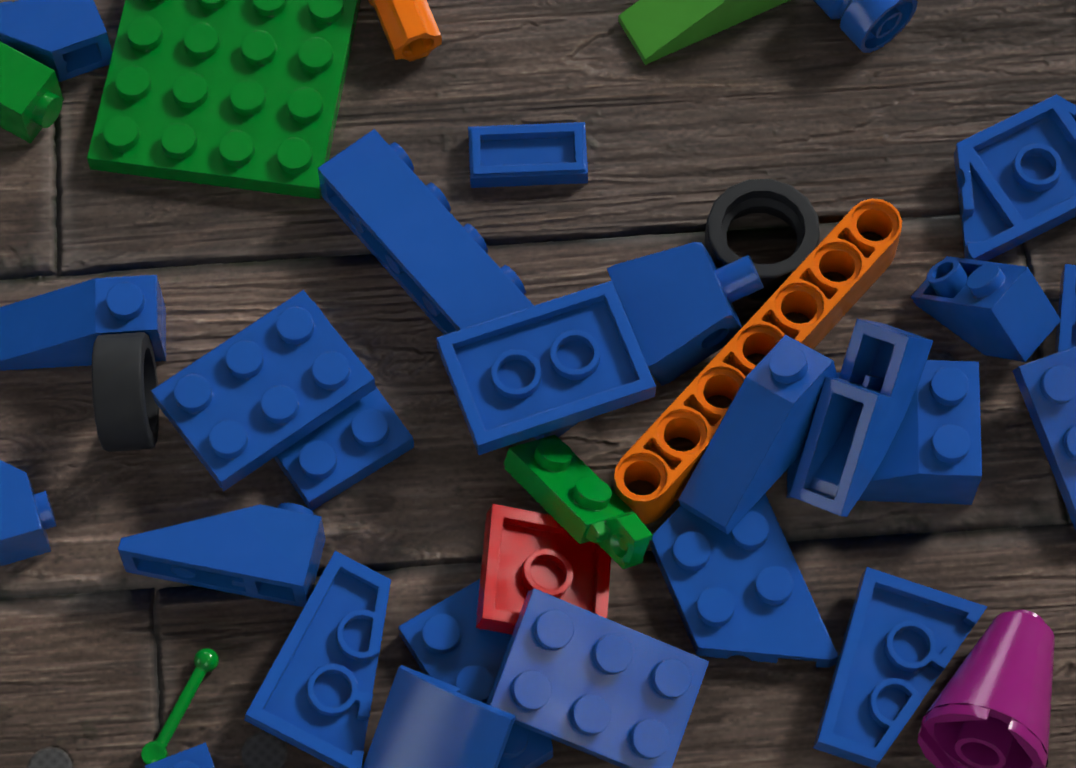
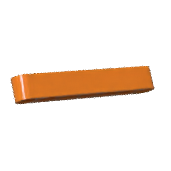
[613,198,902,525]

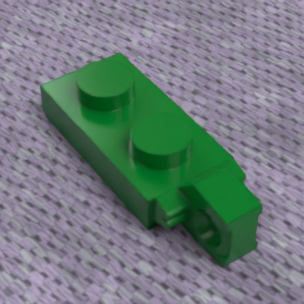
[503,434,653,570]

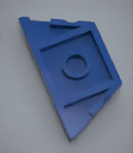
[954,94,1076,261]
[650,494,839,668]

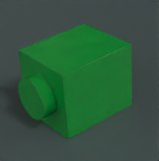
[0,41,64,144]

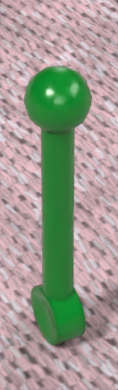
[141,648,219,765]

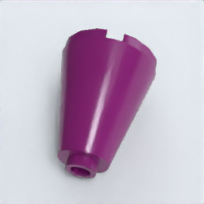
[917,610,1055,768]

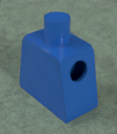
[607,242,764,386]

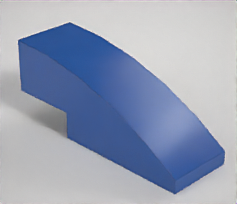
[789,319,933,517]

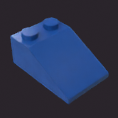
[786,360,982,505]

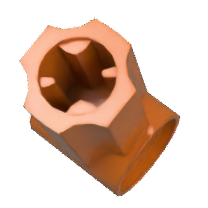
[368,0,442,62]

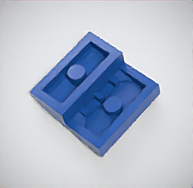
[363,665,516,768]

